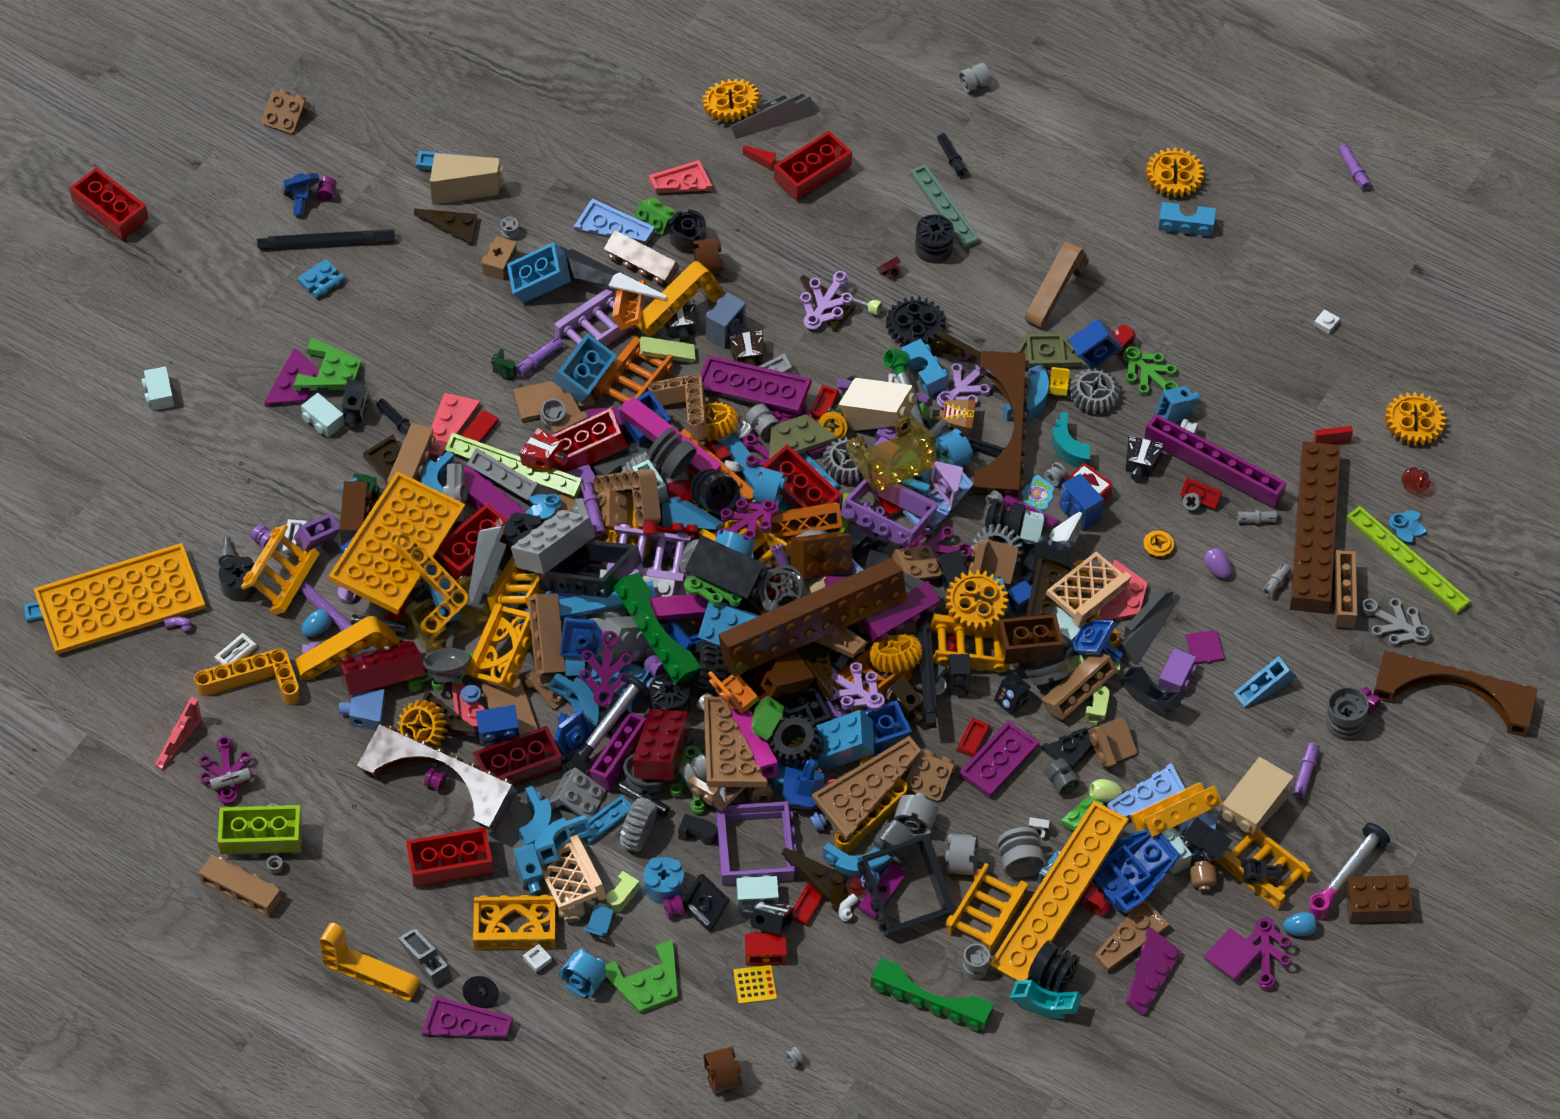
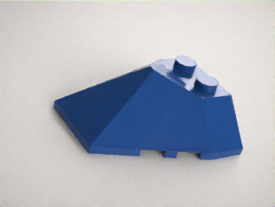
[1092,829,1180,913]

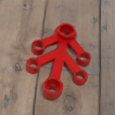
[642,522,700,540]

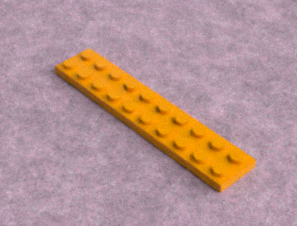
[989,801,1129,981]

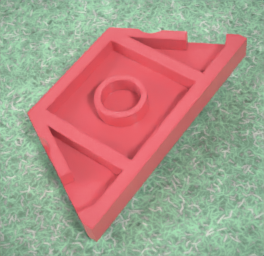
[1099,560,1148,621]

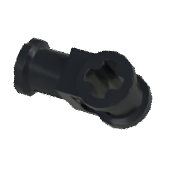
[1241,858,1282,885]

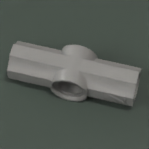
[443,464,468,522]

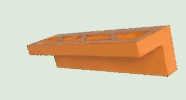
[612,279,647,331]
[762,502,843,537]

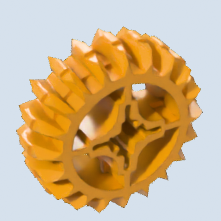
[688,401,739,442]
[870,633,923,674]
[396,700,448,749]

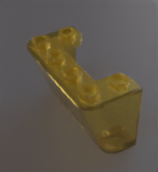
[846,414,937,492]
[402,575,491,653]

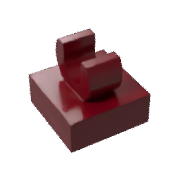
[877,256,901,279]

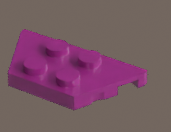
[264,348,320,407]

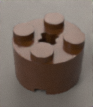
[693,238,724,275]
[703,1046,742,1093]

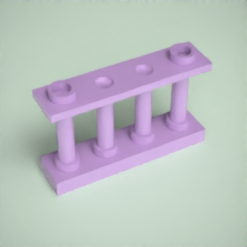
[554,287,637,347]
[607,524,692,586]

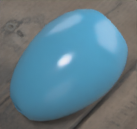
[301,609,332,637]
[1283,912,1317,936]

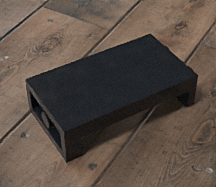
[685,535,767,601]

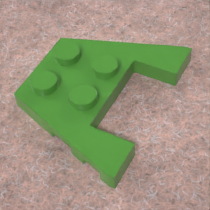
[293,338,361,391]
[605,940,678,1014]

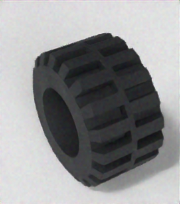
[686,640,728,694]
[770,715,824,769]

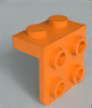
[708,671,760,715]

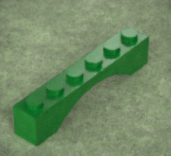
[613,572,701,684]
[870,958,994,1033]

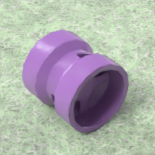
[250,524,271,549]
[643,655,668,678]

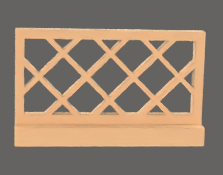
[1046,552,1132,627]
[541,835,607,912]

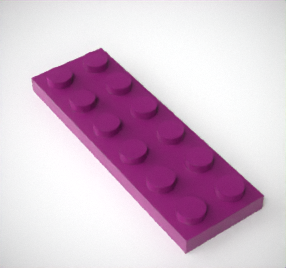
[700,355,812,414]

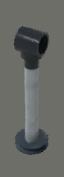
[563,673,650,774]

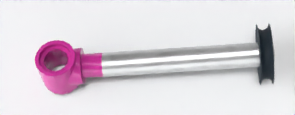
[1309,822,1391,920]

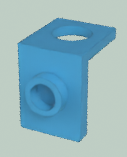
[583,904,614,936]

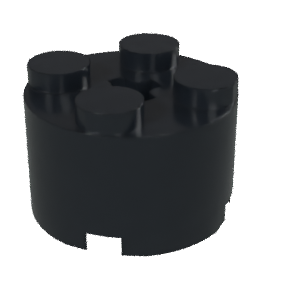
[670,210,706,254]
[504,512,542,555]
[219,556,259,601]

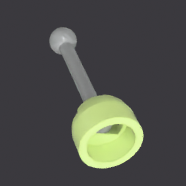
[840,293,883,316]

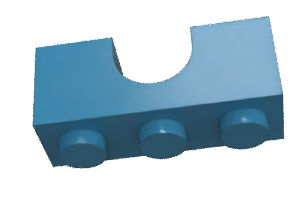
[1158,202,1216,236]
[901,339,949,396]

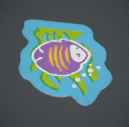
[1022,475,1054,510]

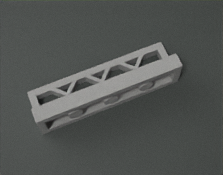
[467,448,539,501]

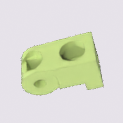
[1084,685,1109,724]
[607,871,639,913]

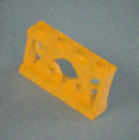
[466,603,532,690]
[473,895,556,950]

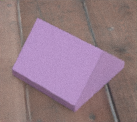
[930,461,963,510]

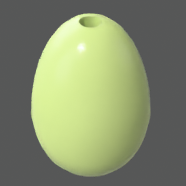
[1089,779,1123,803]

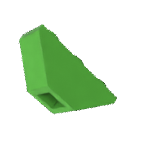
[751,696,784,740]

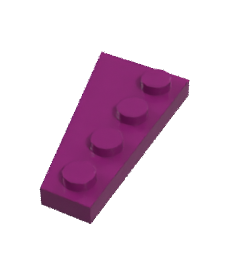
[1125,927,1182,1016]

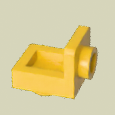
[1048,367,1070,396]

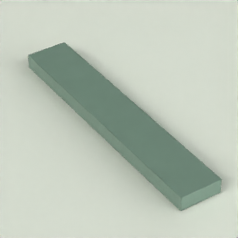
[910,164,980,249]

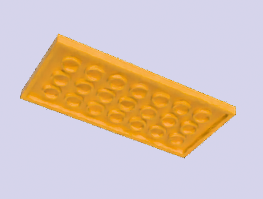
[328,471,465,614]
[34,543,206,655]

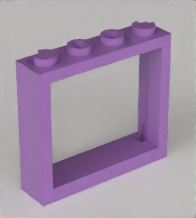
[840,471,939,549]
[716,802,798,886]

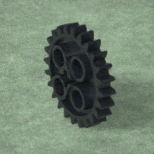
[886,296,946,346]

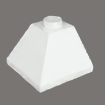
[1046,512,1082,546]

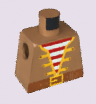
[932,399,975,436]

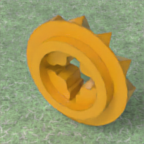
[818,411,848,440]
[1143,531,1174,558]

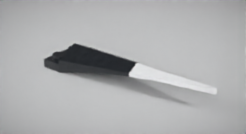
[559,246,668,300]

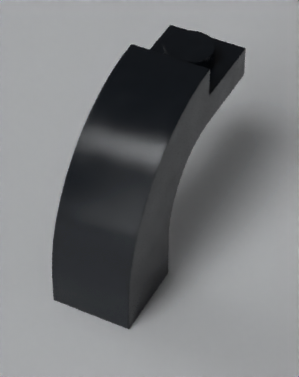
[1119,667,1186,715]

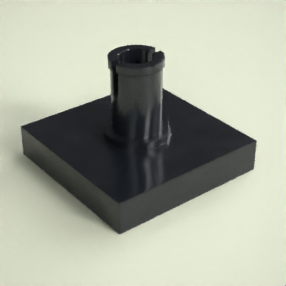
[682,874,730,931]

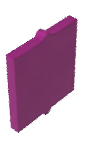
[1185,630,1224,664]

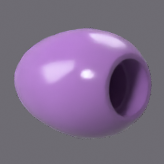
[1204,548,1231,579]

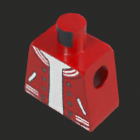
[519,428,568,471]

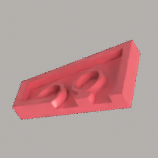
[649,160,713,193]

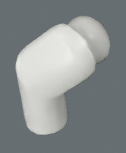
[838,894,858,921]

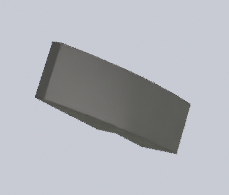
[398,928,452,987]

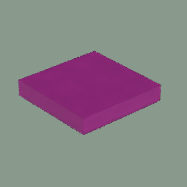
[1204,928,1262,981]

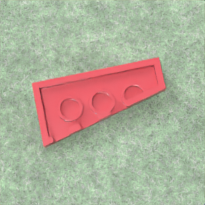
[429,393,481,459]

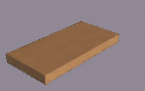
[513,381,595,422]
[480,674,538,742]

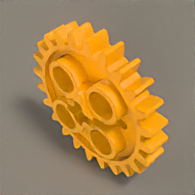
[702,78,760,122]
[1146,147,1205,198]
[1384,392,1446,446]
[945,570,1009,631]

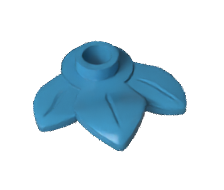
[525,494,562,519]
[1389,510,1426,543]

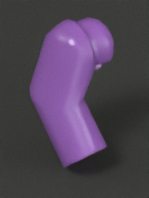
[863,502,885,515]
[164,616,192,632]
[824,700,849,719]

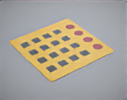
[733,965,777,1003]

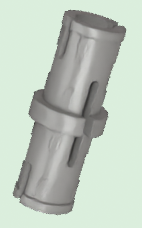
[1237,509,1277,525]
[1262,564,1291,598]
[210,768,252,791]

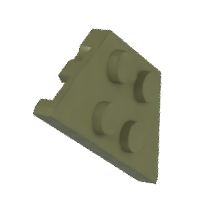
[1017,333,1083,368]
[769,414,837,459]

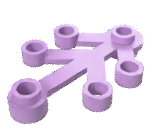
[800,271,853,331]
[936,363,990,409]
[826,662,885,711]

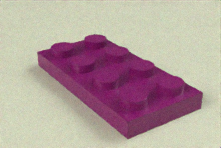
[959,721,1039,798]

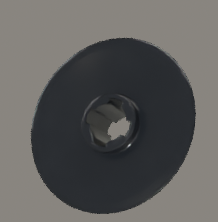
[462,976,499,1008]

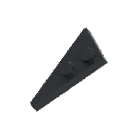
[1042,718,1112,770]

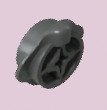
[757,565,808,612]

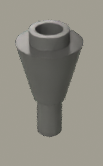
[218,537,236,566]

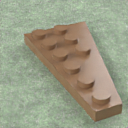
[704,697,767,787]
[812,736,921,841]

